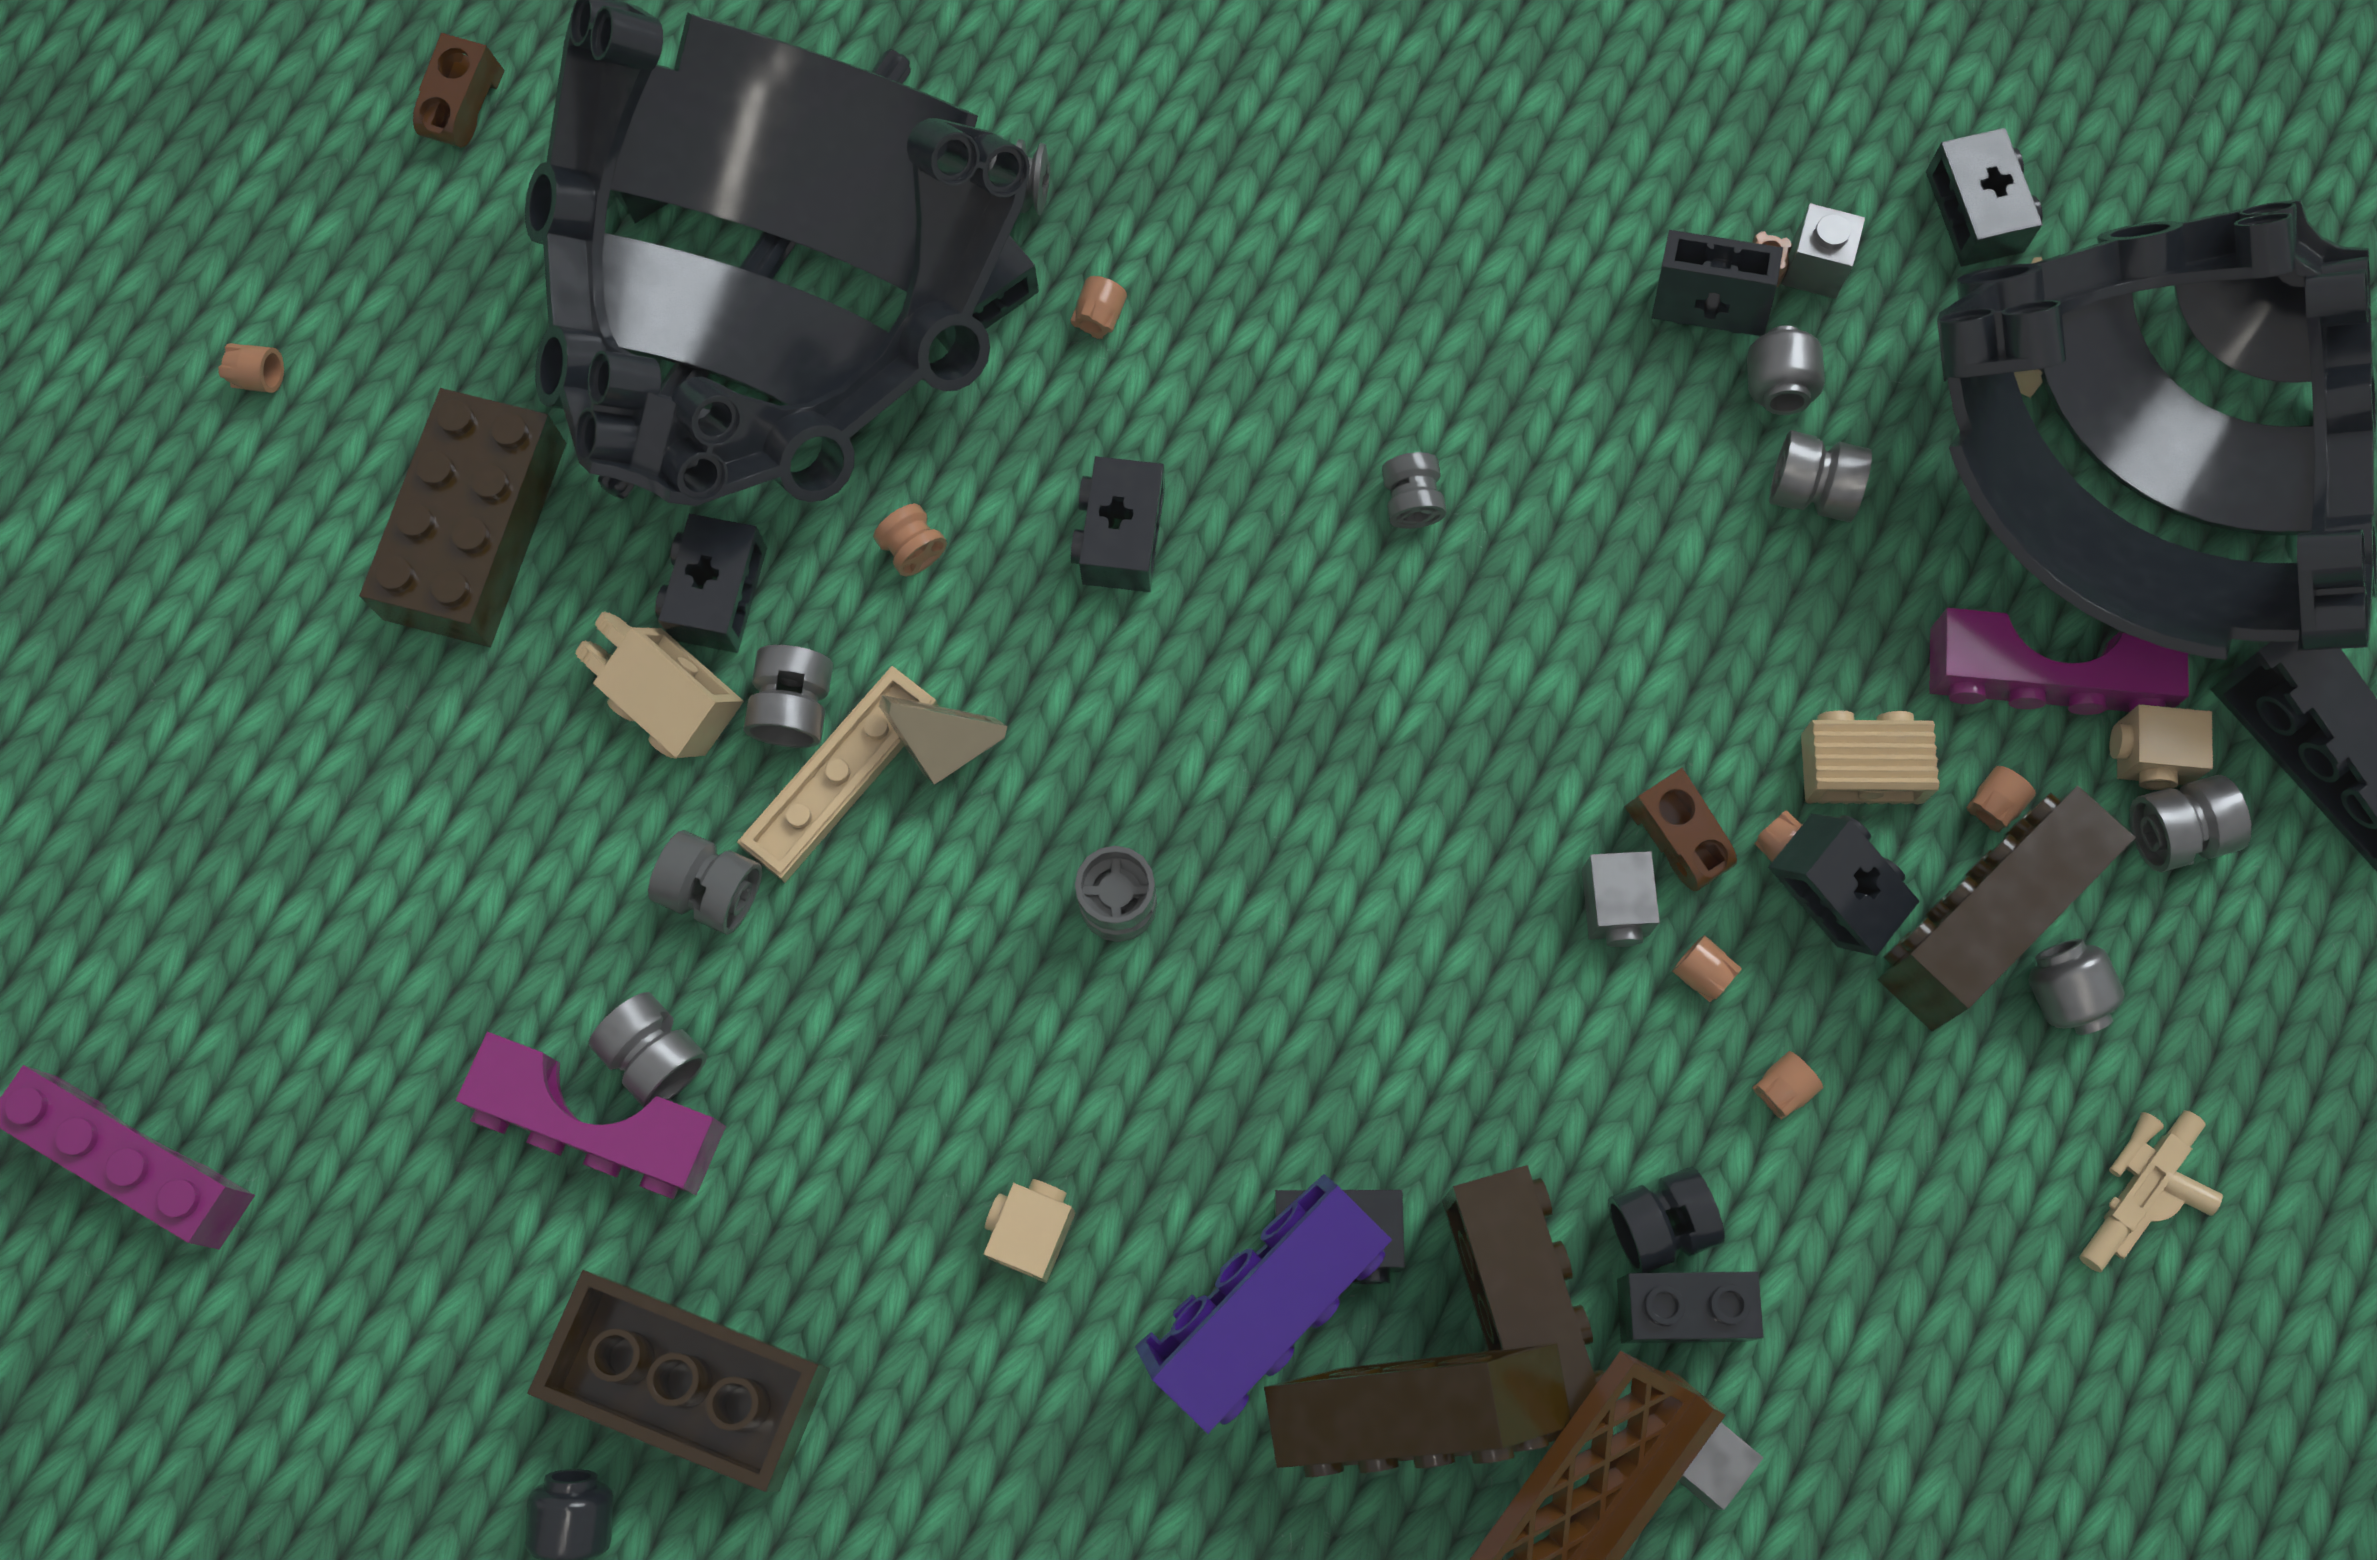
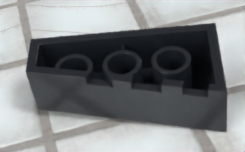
[2210,642,2377,872]

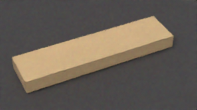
[737,666,938,883]

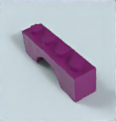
[1929,608,2189,715]
[455,1031,726,1200]
[0,1065,255,1250]

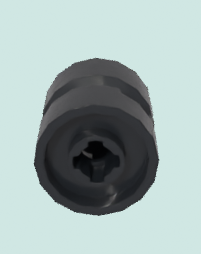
[1608,1166,1725,1273]

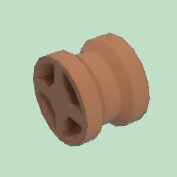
[873,503,947,577]

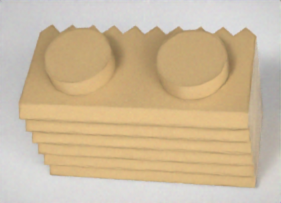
[1801,711,1940,804]

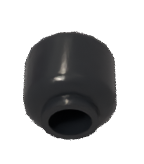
[525,1469,613,1560]

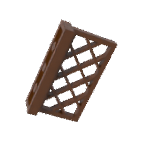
[1470,1351,1726,1560]

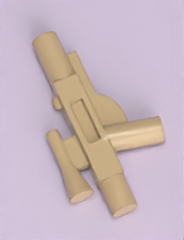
[2079,1110,2223,1272]

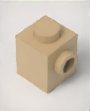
[2109,705,2213,790]
[984,1179,1075,1283]

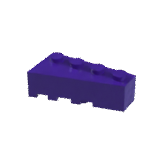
[1135,1174,1392,1434]

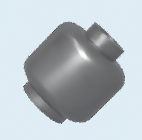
[1747,325,1825,415]
[2028,939,2125,1035]

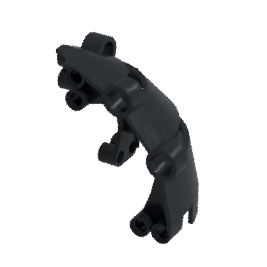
[525,0,1030,506]
[1937,199,2377,660]

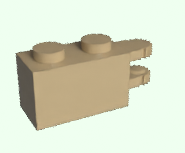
[575,612,744,759]

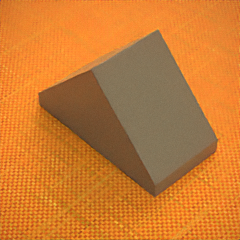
[879,695,1007,785]

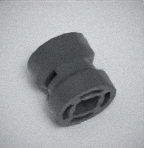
[1382,452,1447,529]

